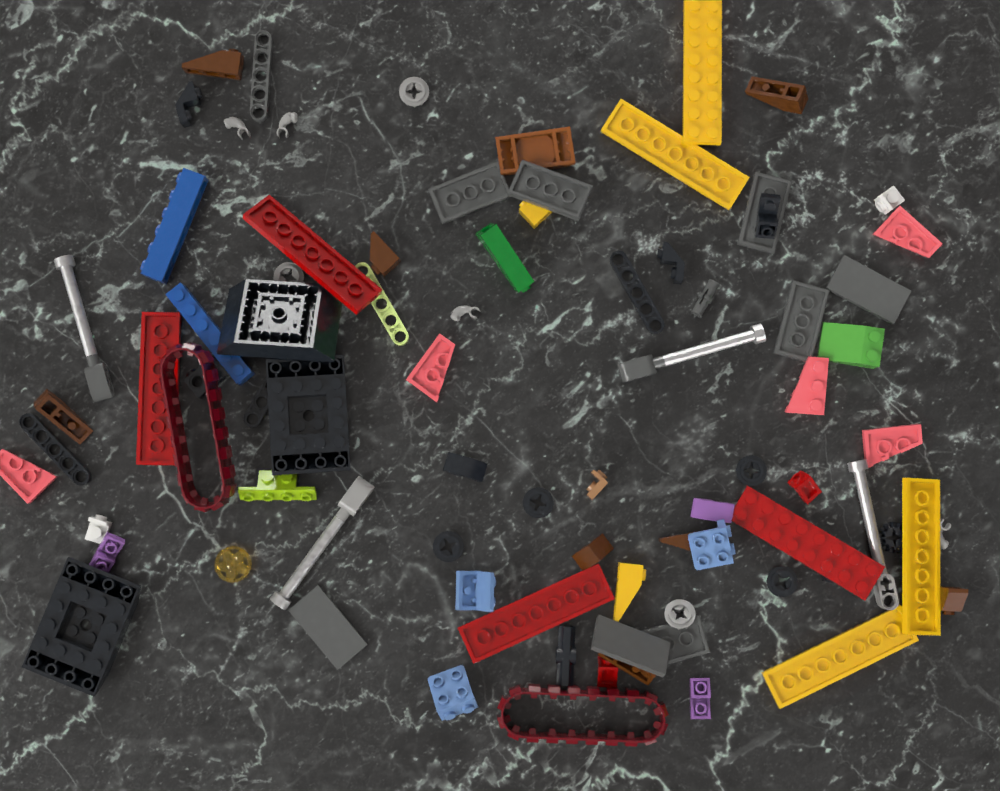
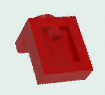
[787,470,822,504]
[597,656,618,687]

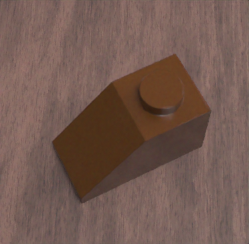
[370,231,401,277]
[940,586,968,615]

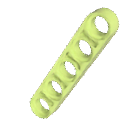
[355,262,409,346]

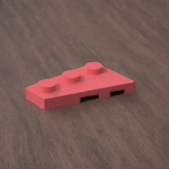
[872,206,942,258]
[406,333,455,402]
[785,356,829,415]
[862,424,923,468]
[0,449,58,504]

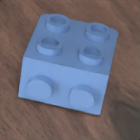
[688,519,736,570]
[455,571,496,612]
[428,665,478,721]

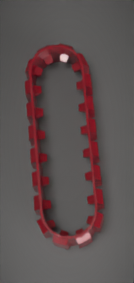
[159,342,237,512]
[497,684,669,747]

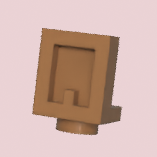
[586,470,608,500]

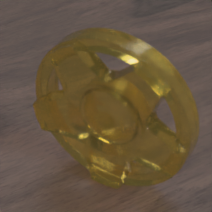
[214,546,251,583]

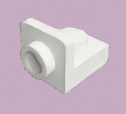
[874,186,905,215]
[85,514,112,544]

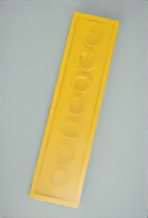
[683,0,722,146]
[601,99,750,210]
[902,478,941,636]
[761,605,919,709]

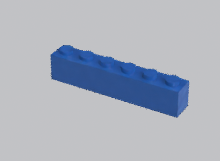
[140,168,209,284]
[165,282,256,386]

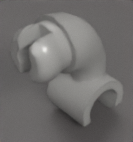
[276,112,298,138]
[224,117,251,140]
[450,306,481,322]
[940,518,951,550]

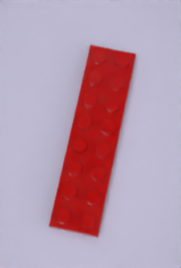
[242,195,382,315]
[136,312,182,466]
[731,485,885,601]
[458,563,615,664]

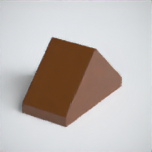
[572,533,614,570]

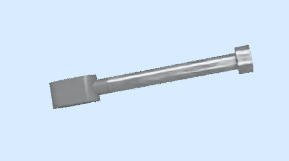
[847,459,899,610]
[270,476,375,610]

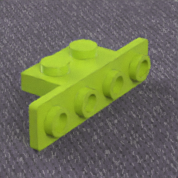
[238,470,317,501]

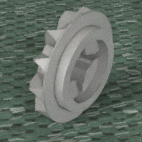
[399,77,429,107]
[273,262,304,283]
[664,599,696,630]

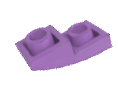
[690,498,735,523]
[89,532,125,572]
[690,678,711,719]

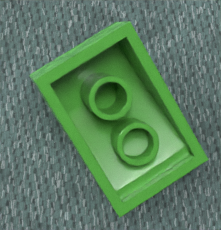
[817,322,885,369]

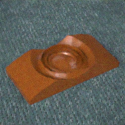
[495,126,576,175]

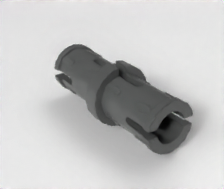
[691,279,720,318]

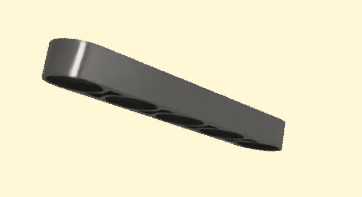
[250,30,273,123]

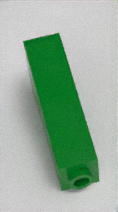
[475,223,534,293]

